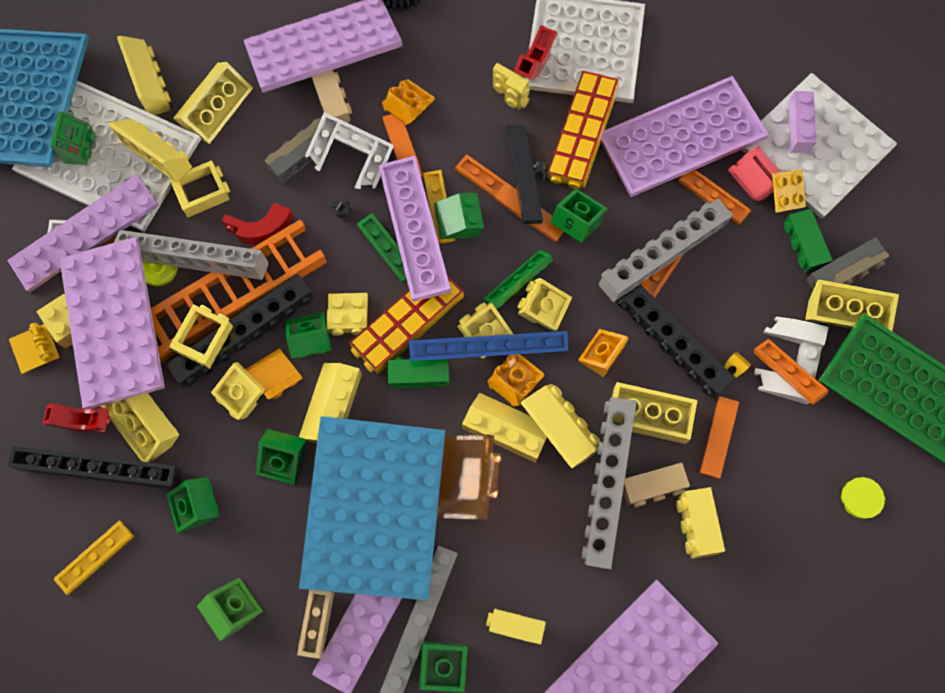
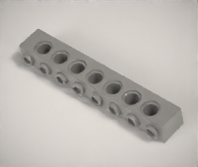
[598,199,733,302]
[114,230,269,280]
[581,397,636,569]

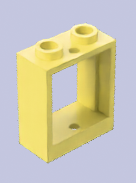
[169,160,230,217]
[169,304,233,368]
[486,609,546,644]

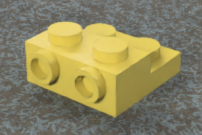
[493,63,530,110]
[518,278,572,332]
[327,293,368,336]
[457,303,513,358]
[211,362,265,420]

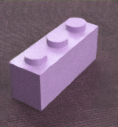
[788,91,816,153]

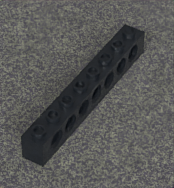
[166,273,314,388]
[616,276,734,398]
[7,446,182,489]

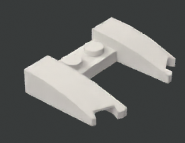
[305,112,394,189]
[754,317,829,404]

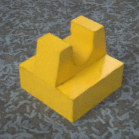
[724,351,751,378]

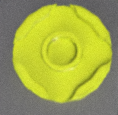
[143,262,178,287]
[841,477,885,519]

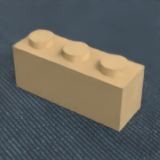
[312,70,352,123]
[623,463,690,508]
[297,590,334,659]

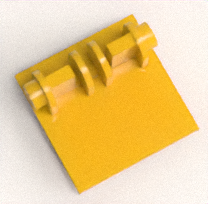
[772,169,806,213]
[9,323,60,374]

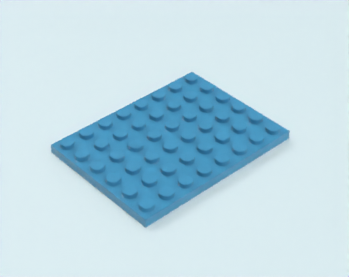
[0,29,89,168]
[299,416,445,600]

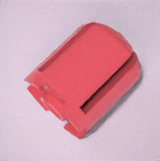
[728,145,781,201]

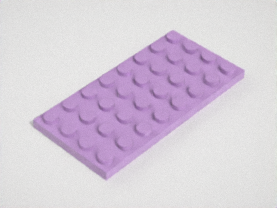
[244,0,403,93]
[601,76,769,197]
[59,237,165,410]
[544,580,719,693]

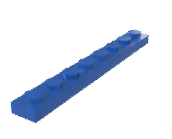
[409,331,568,361]

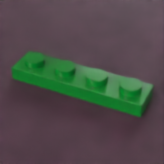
[357,213,407,284]
[483,250,553,310]

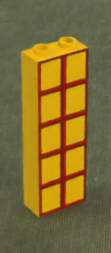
[547,70,619,189]
[349,275,464,375]

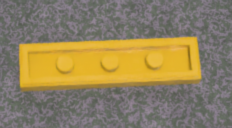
[423,170,455,244]
[54,520,134,595]

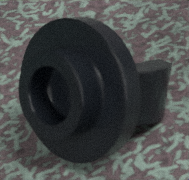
[533,161,549,180]
[330,199,351,218]

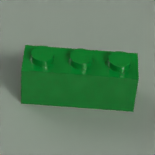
[784,209,833,273]
[388,357,449,388]

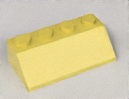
[117,36,172,115]
[173,62,253,144]
[109,119,192,183]
[805,280,899,331]
[299,363,362,444]
[521,384,600,468]
[101,393,179,463]
[462,393,547,463]

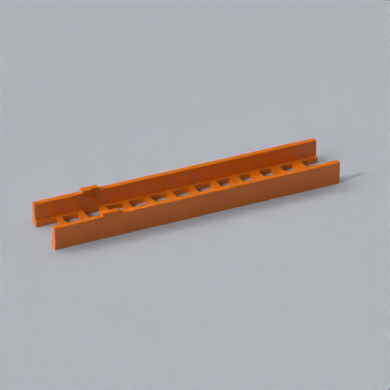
[151,219,327,363]

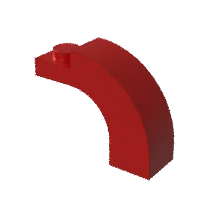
[513,25,558,81]
[222,202,294,245]
[42,403,110,433]

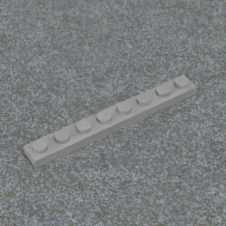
[380,546,458,693]

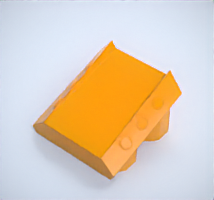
[382,79,435,125]
[245,349,302,400]
[487,354,544,406]

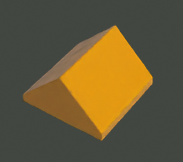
[578,329,629,378]

